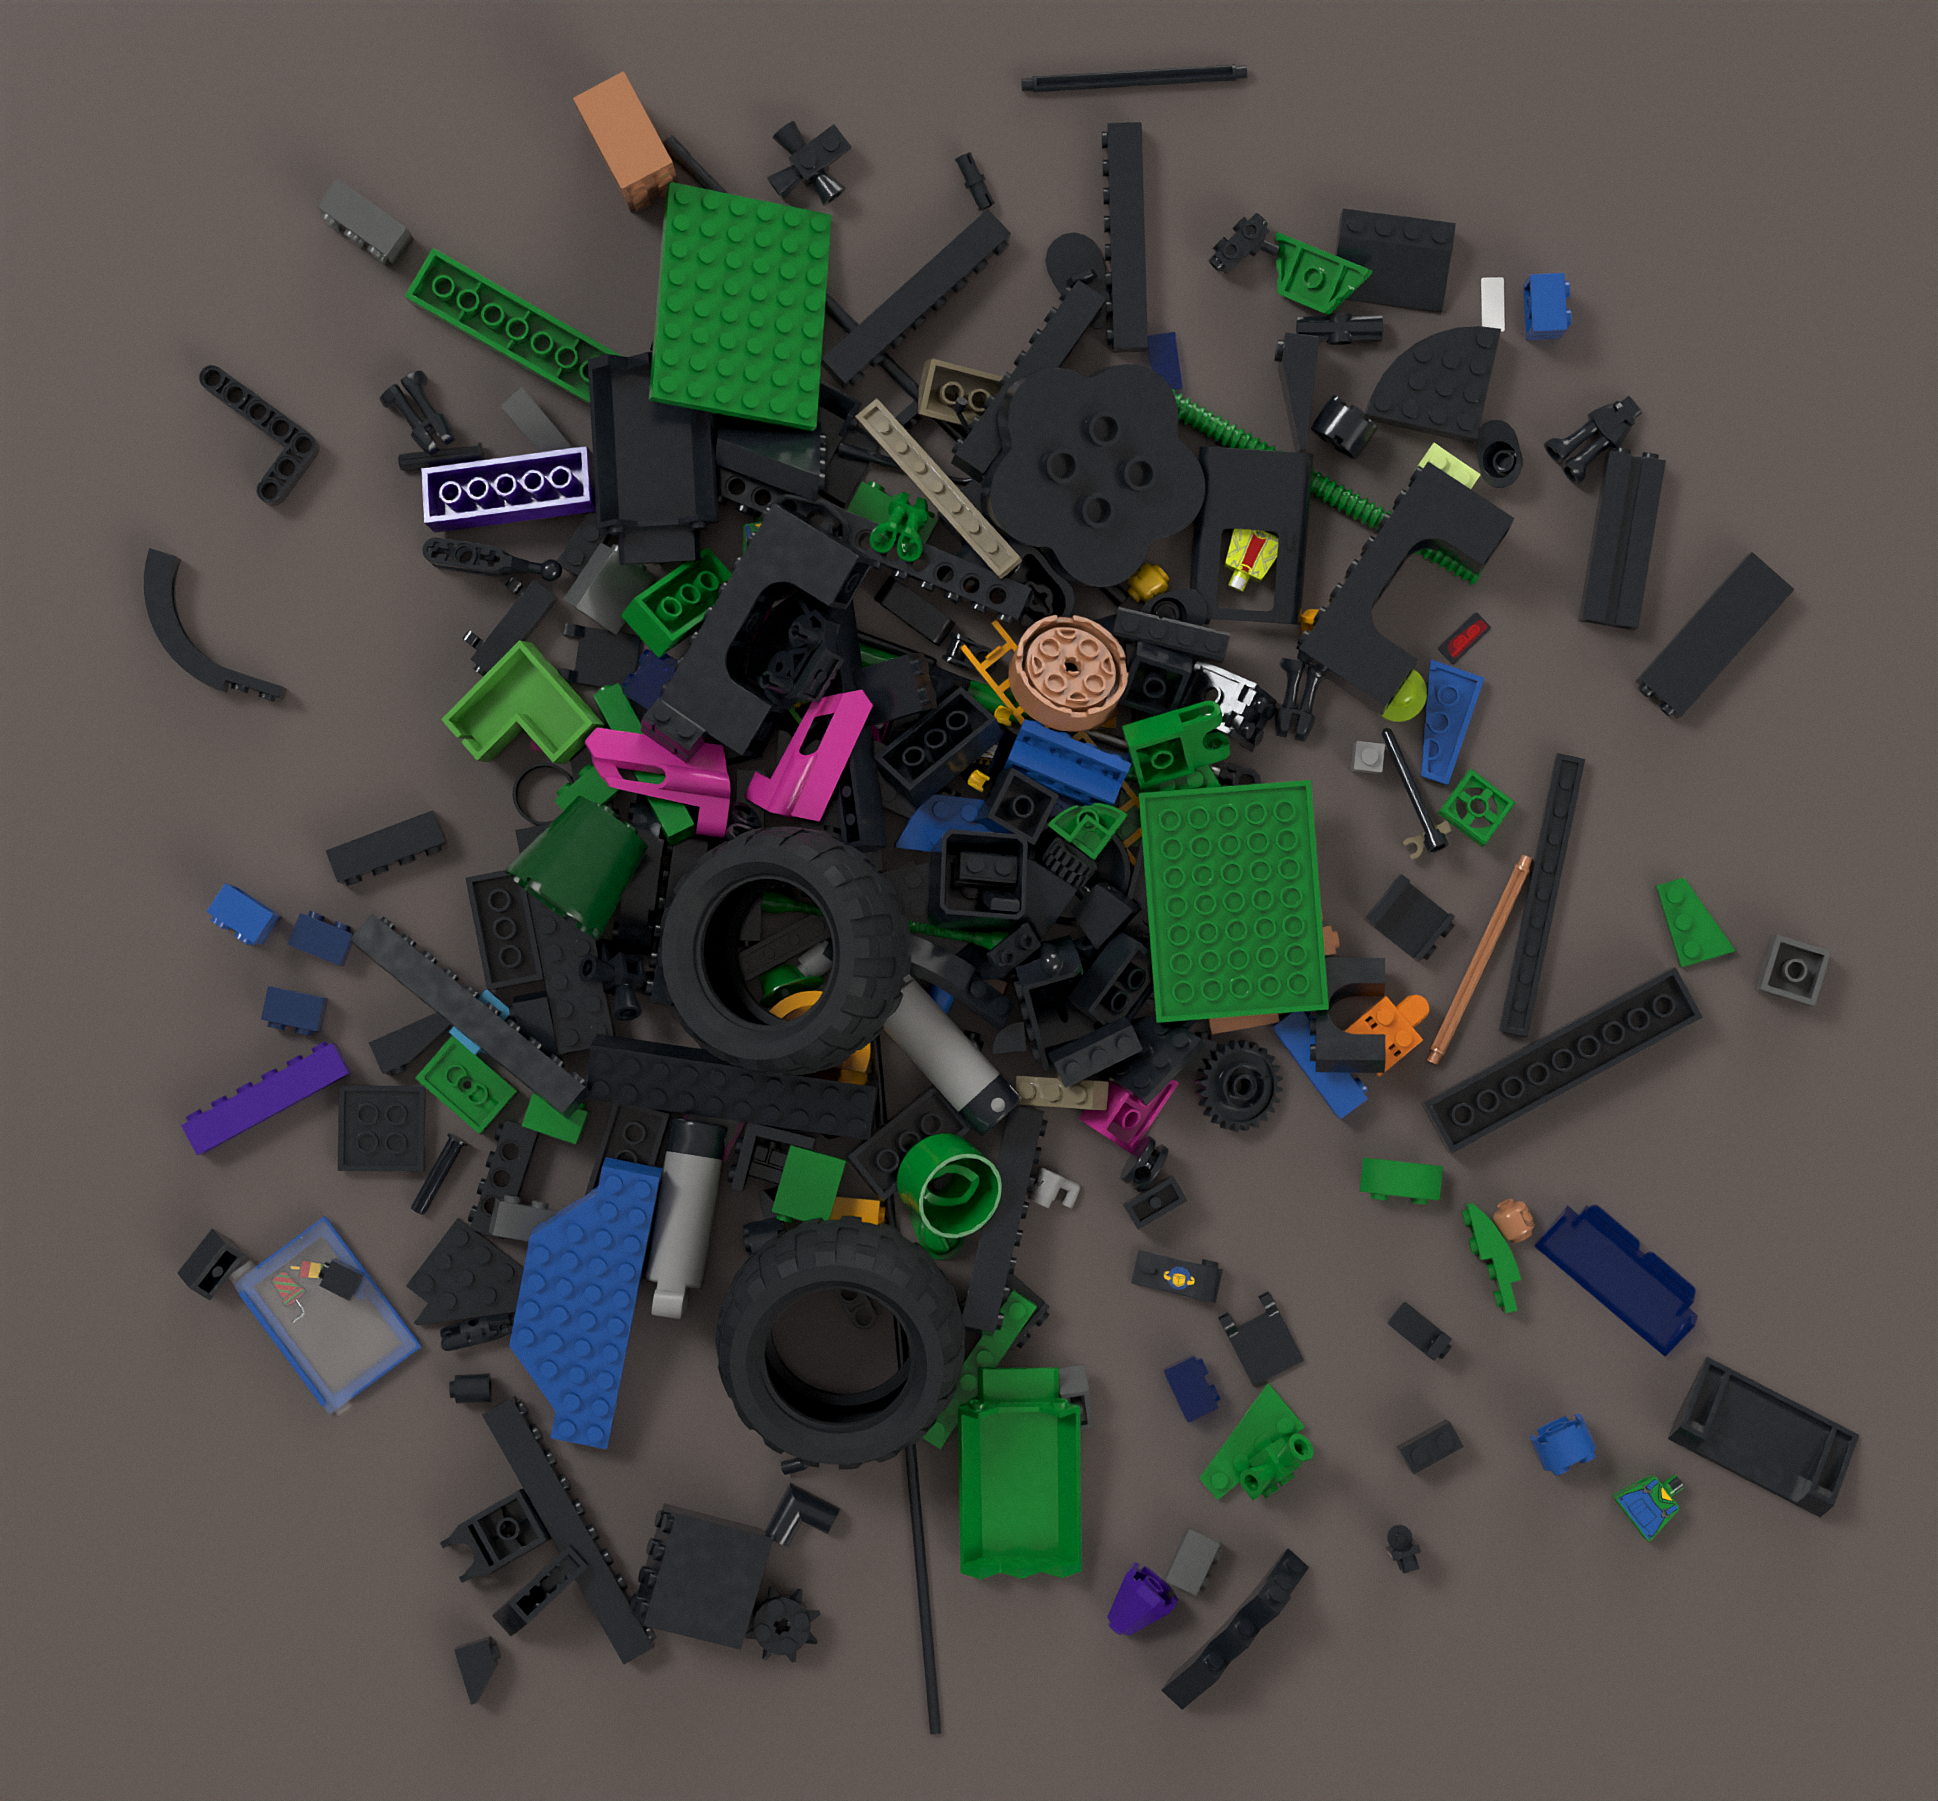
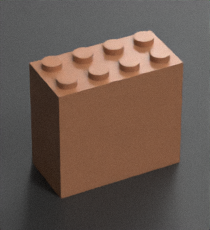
[573,71,679,211]

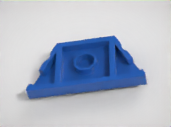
[894,794,996,851]

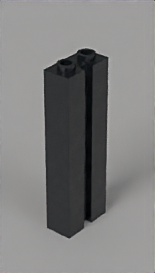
[1578,448,1666,630]
[1635,552,1795,718]

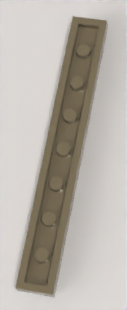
[855,398,1022,580]

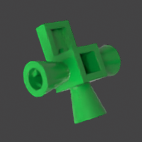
[1240,1434,1314,1501]

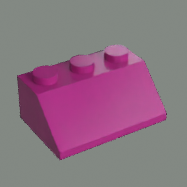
[1079,1078,1179,1154]

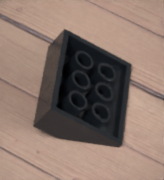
[1335,208,1456,313]

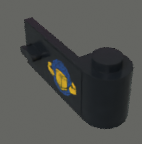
[1131,1250,1223,1303]

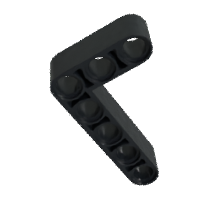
[199,365,320,506]

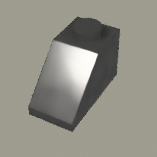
[1059,1365,1094,1430]

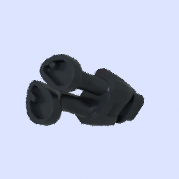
[1544,396,1642,485]

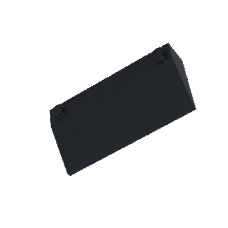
[1668,1357,1859,1518]

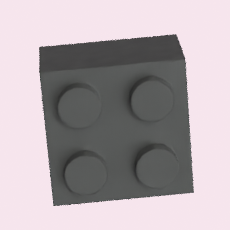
[1754,935,1832,1007]

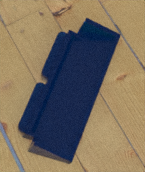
[1535,1205,1698,1357]

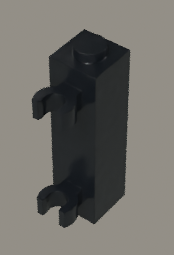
[462,576,559,677]

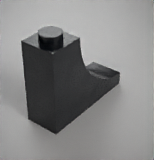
[492,1546,588,1637]

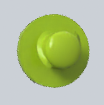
[1377,670,1427,722]

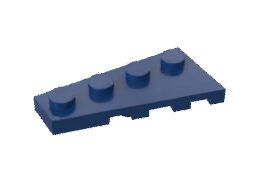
[1420,660,1484,786]

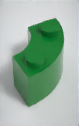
[1359,1157,1443,1205]

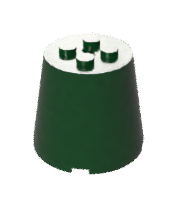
[505,796,648,939]

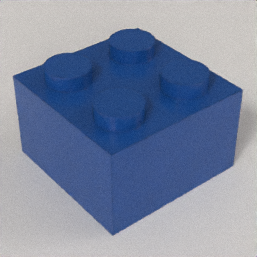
[1523,273,1572,341]
[206,883,282,946]

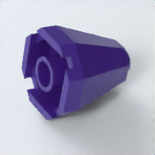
[1107,1562,1178,1636]

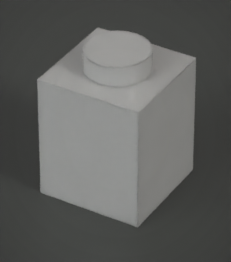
[1351,741,1385,774]

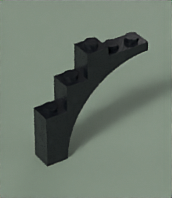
[1161,1548,1309,1710]

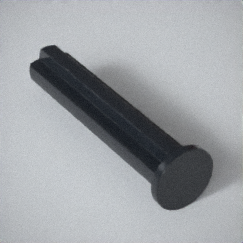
[398,442,484,471]
[411,1133,468,1215]

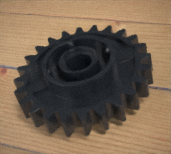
[1195,1040,1283,1132]

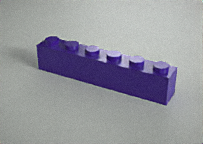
[181,1041,352,1155]

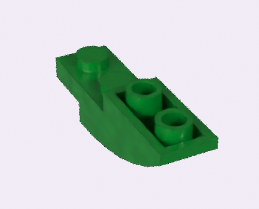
[1461,1202,1521,1313]

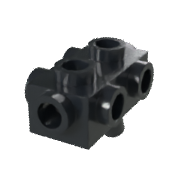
[1208,213,1280,274]

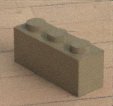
[1016,1076,1109,1110]

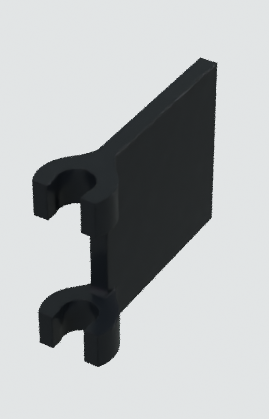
[558,623,641,692]
[1218,1291,1304,1387]

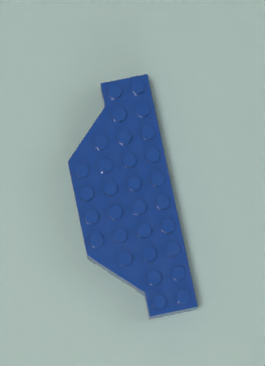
[509,1157,662,1449]

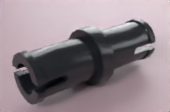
[955,152,995,211]

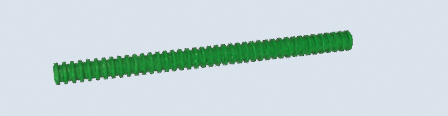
[1172,389,1484,586]

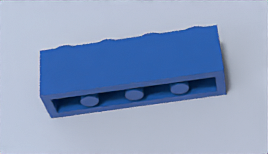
[1270,1011,1368,1119]

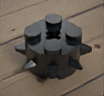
[745,1586,821,1663]

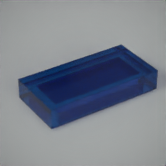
[1148,332,1183,390]

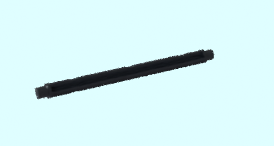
[1021,64,1247,93]

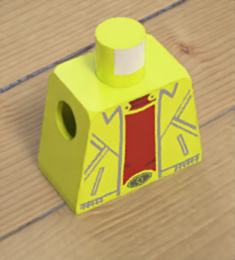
[1224,529,1279,592]

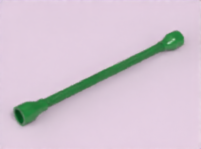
[761,890,1011,951]

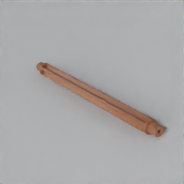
[1427,855,1533,1066]

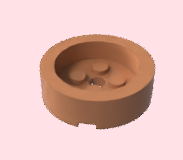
[1008,615,1128,732]

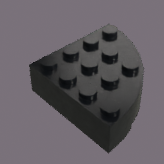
[1363,326,1501,444]

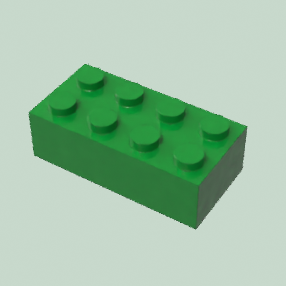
[621,547,732,658]

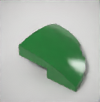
[1048,803,1128,860]

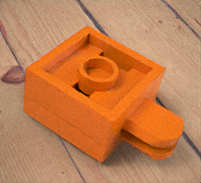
[1343,995,1429,1077]

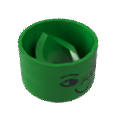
[897,1133,1002,1238]

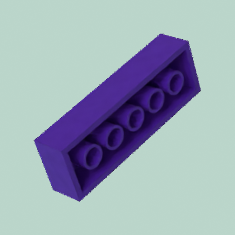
[421,446,596,533]

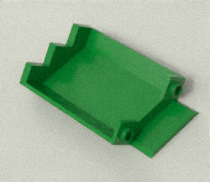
[958,1367,1082,1580]

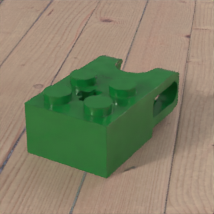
[1122,700,1231,789]

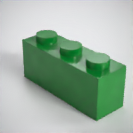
[847,481,938,544]

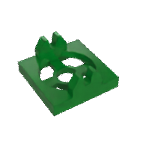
[1437,768,1516,848]

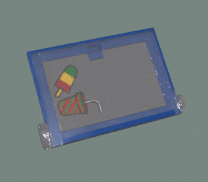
[228,1216,422,1416]

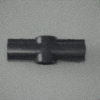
[1296,313,1383,345]

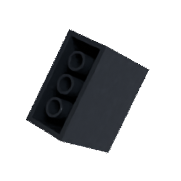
[630,1503,774,1650]

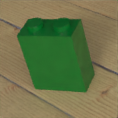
[772,1145,847,1223]

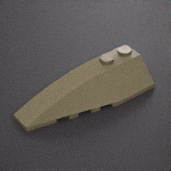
[918,358,1003,425]

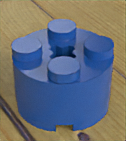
[1529,1414,1596,1476]

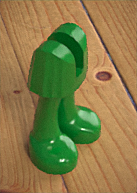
[870,492,928,562]

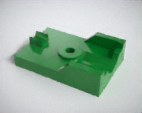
[415,1035,520,1135]

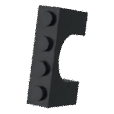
[1310,957,1386,1073]

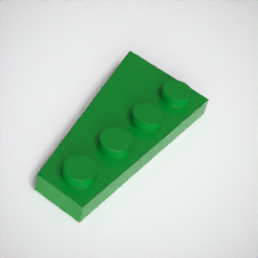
[1199,1382,1305,1500]

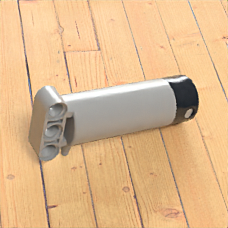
[883,974,1022,1136]
[645,1118,728,1319]

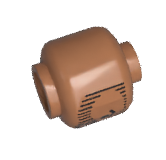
[1493,1199,1535,1243]

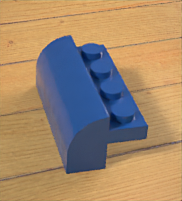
[1004,719,1132,806]

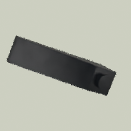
[369,1013,452,1077]

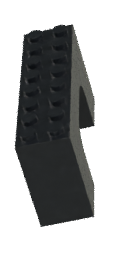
[1296,461,1514,715]
[660,503,875,757]

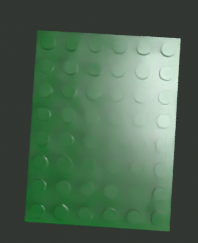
[649,182,832,431]
[1138,780,1329,1023]

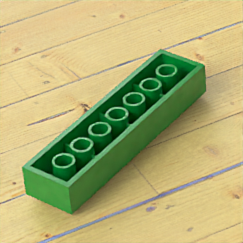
[404,248,621,406]

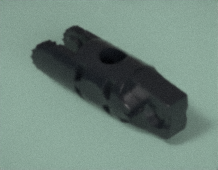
[440,1313,513,1351]

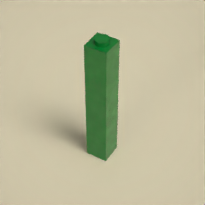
[593,683,696,847]

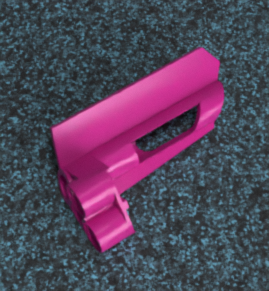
[744,690,873,821]
[585,728,731,838]

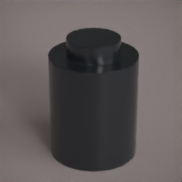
[449,1373,492,1404]

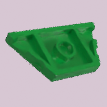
[1275,232,1373,315]

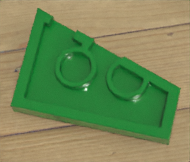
[1655,878,1736,967]

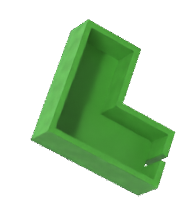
[441,640,604,764]

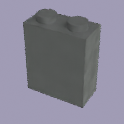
[563,543,654,635]

